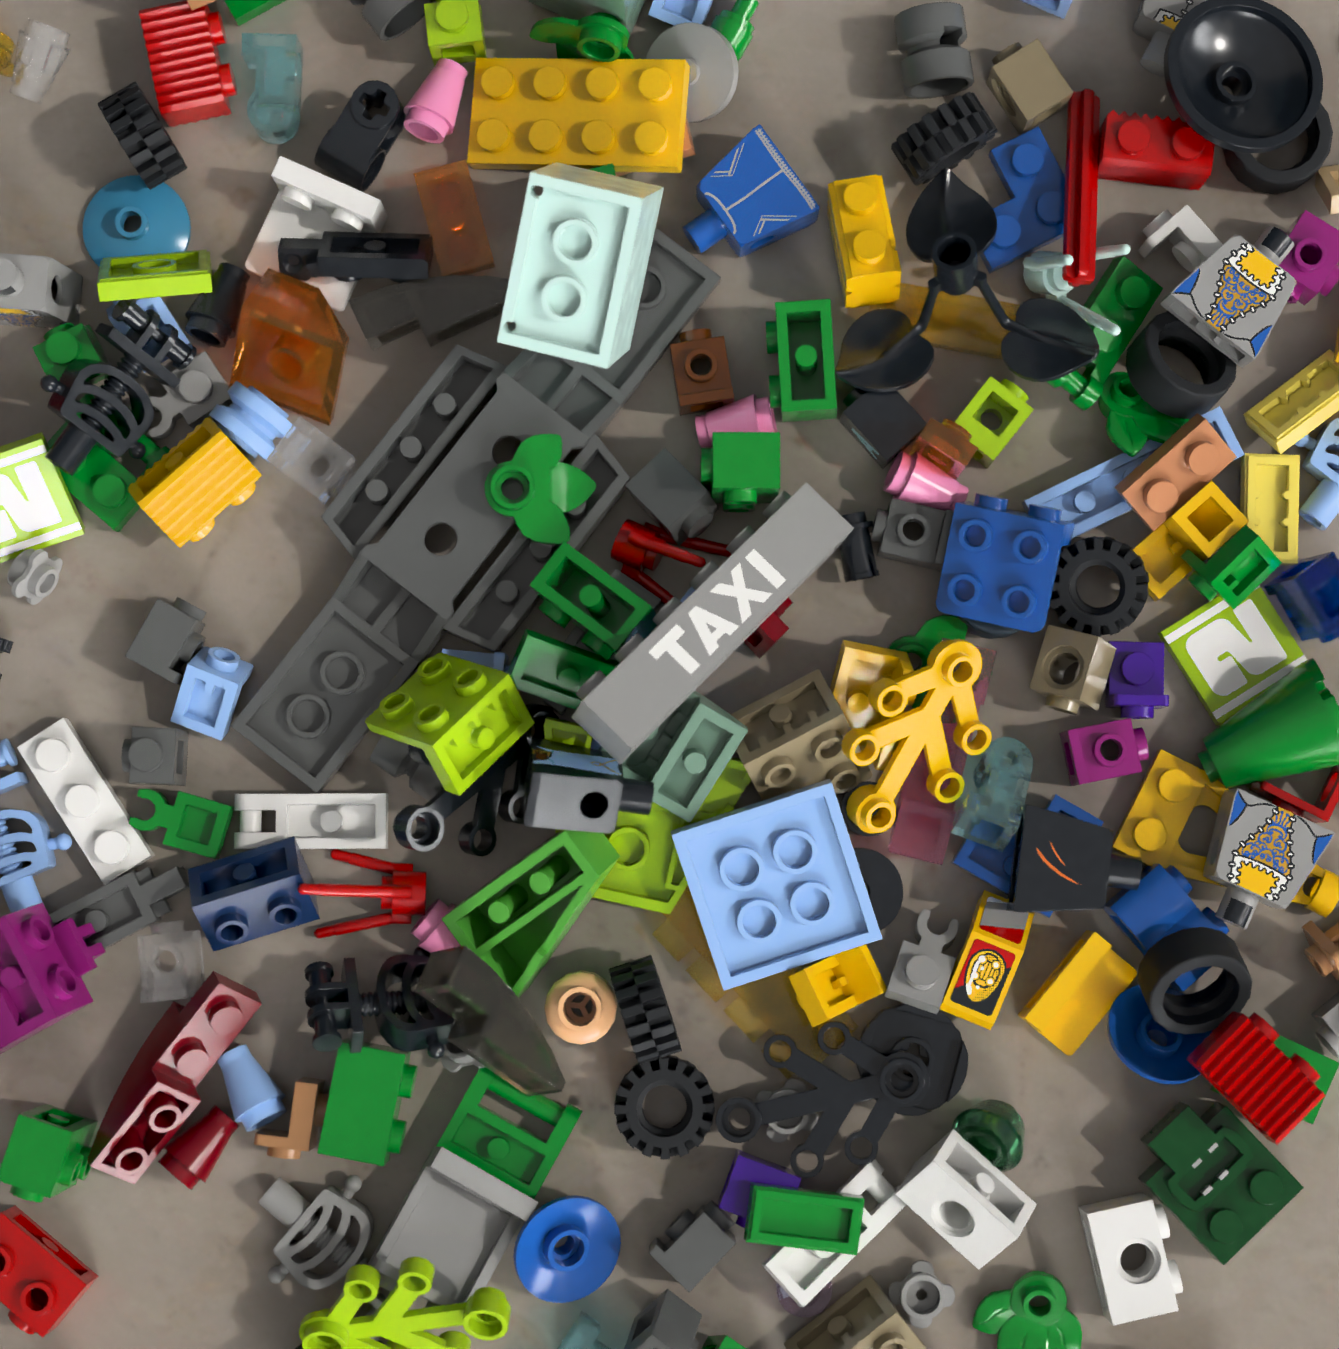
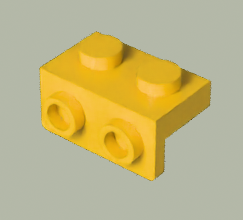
[830,640,917,771]

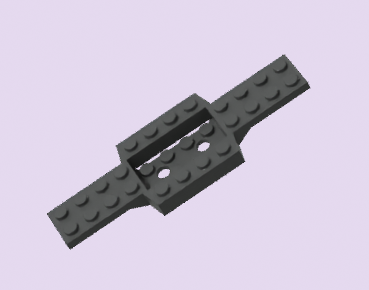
[231,228,721,793]

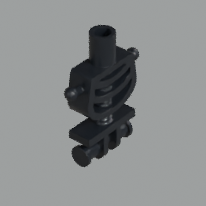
[40,299,197,476]
[304,947,492,1059]

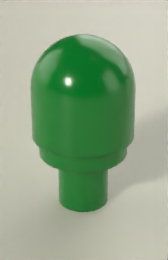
[710,0,759,61]

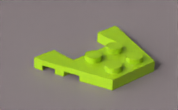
[544,716,751,915]

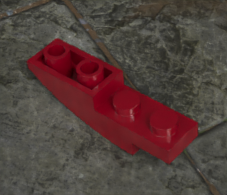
[87,971,262,1185]

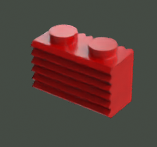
[139,0,237,127]
[1098,109,1215,190]
[1187,1011,1326,1145]

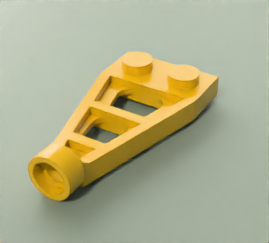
[1112,749,1339,918]

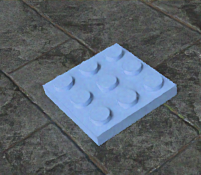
[671,779,882,991]

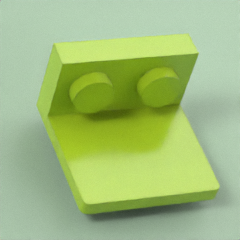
[365,653,535,796]

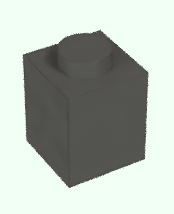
[625,448,718,546]

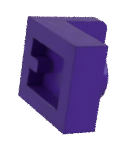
[1105,641,1169,719]

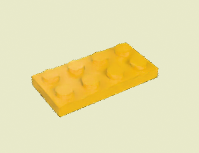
[467,58,690,173]

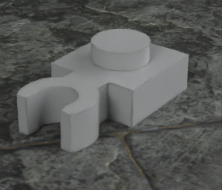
[148,351,232,441]
[884,909,959,1015]

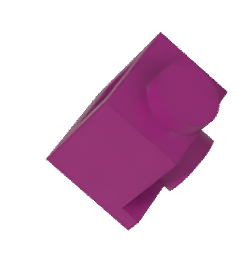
[1059,718,1149,786]

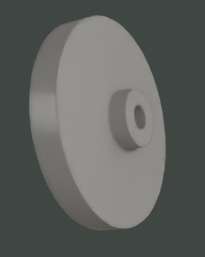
[646,23,739,123]

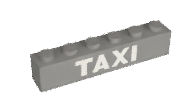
[572,482,854,765]

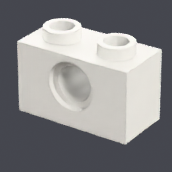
[895,1129,1037,1270]
[1079,1192,1183,1326]

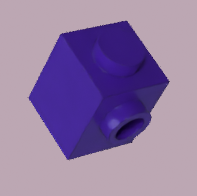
[718,1149,802,1228]

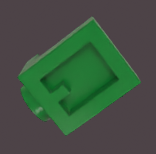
[1180,525,1282,609]

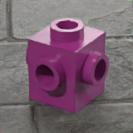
[1279,210,1339,305]

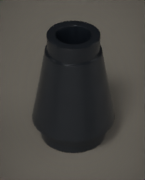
[185,262,250,348]

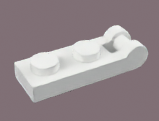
[234,793,388,849]
[762,1159,907,1307]

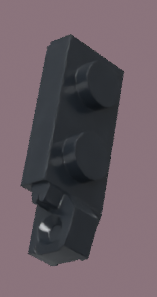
[278,231,433,283]

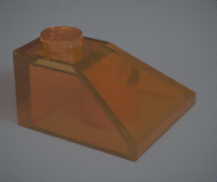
[229,268,349,426]

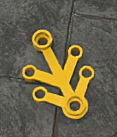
[841,639,992,834]

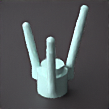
[1023,244,1131,336]

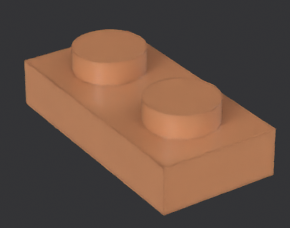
[1114,413,1237,531]

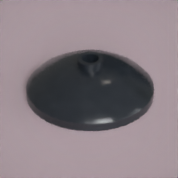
[1163,0,1323,153]

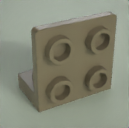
[730,669,872,801]
[783,1275,927,1349]

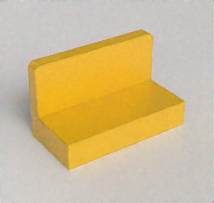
[1018,930,1137,1056]

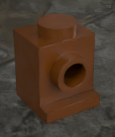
[670,328,734,416]

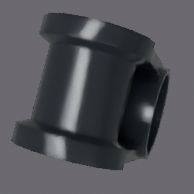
[314,80,406,192]

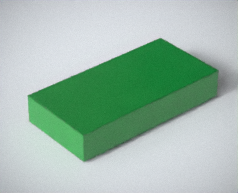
[744,1182,865,1255]

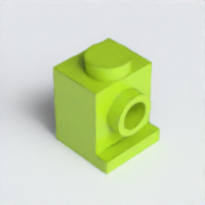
[424,0,487,66]
[945,376,1034,469]

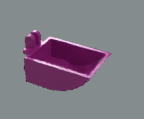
[0,902,106,1054]

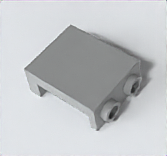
[368,1146,538,1327]

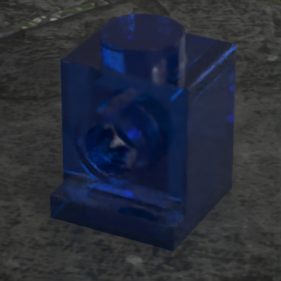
[1264,551,1339,643]

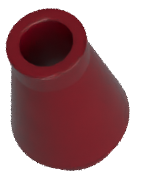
[158,1104,239,1190]

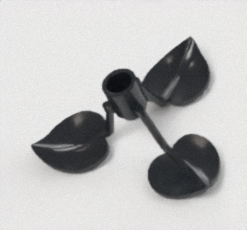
[835,168,1099,392]

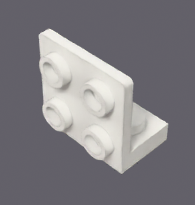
[245,156,388,311]

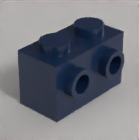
[188,836,320,952]

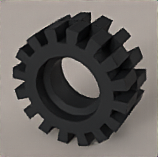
[98,81,187,190]
[891,92,998,186]
[1050,536,1149,637]
[609,955,682,1065]
[614,1055,715,1159]

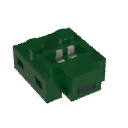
[1138,1101,1304,1265]

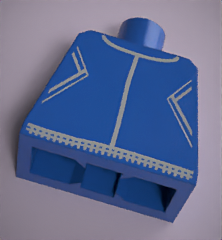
[682,124,820,257]

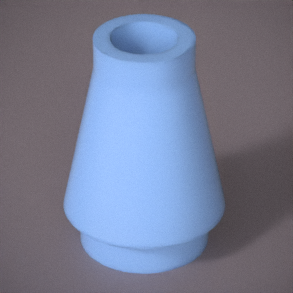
[217,1044,287,1132]

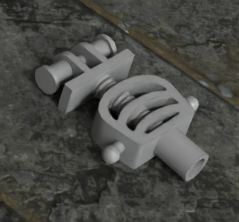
[258,1175,418,1341]

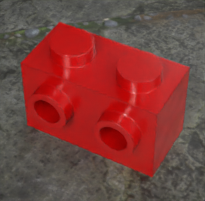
[0,1205,99,1338]

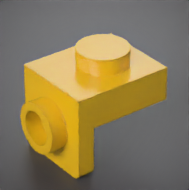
[788,944,887,1028]

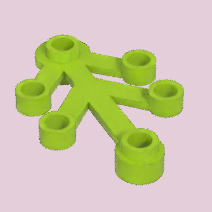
[299,1257,511,1349]

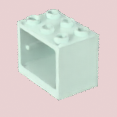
[497,162,664,369]

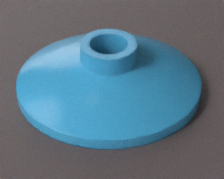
[82,175,191,267]

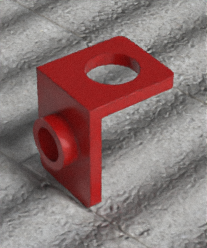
[1249,765,1339,823]

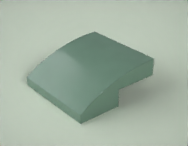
[598,691,748,823]

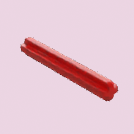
[1062,88,1100,287]

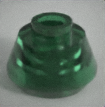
[952,1099,1025,1172]

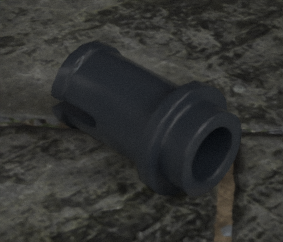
[839,511,880,582]

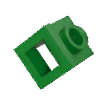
[32,323,110,385]

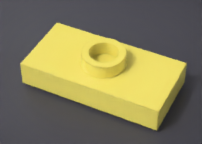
[1243,349,1339,454]
[1240,453,1300,566]

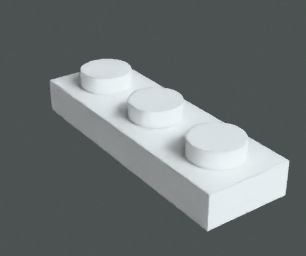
[17,718,155,885]

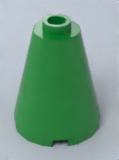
[1197,658,1339,789]

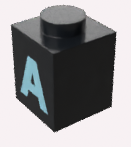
[840,388,928,469]

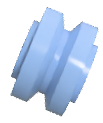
[209,381,296,463]

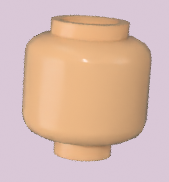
[544,970,618,1045]

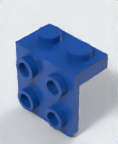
[936,493,1075,633]

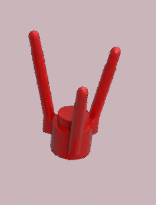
[611,519,732,605]
[298,849,427,939]

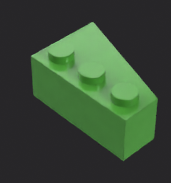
[441,830,620,1009]

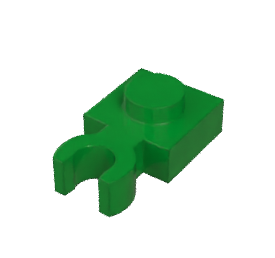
[129,789,234,859]

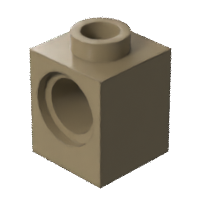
[986,38,1073,135]
[1029,625,1117,715]

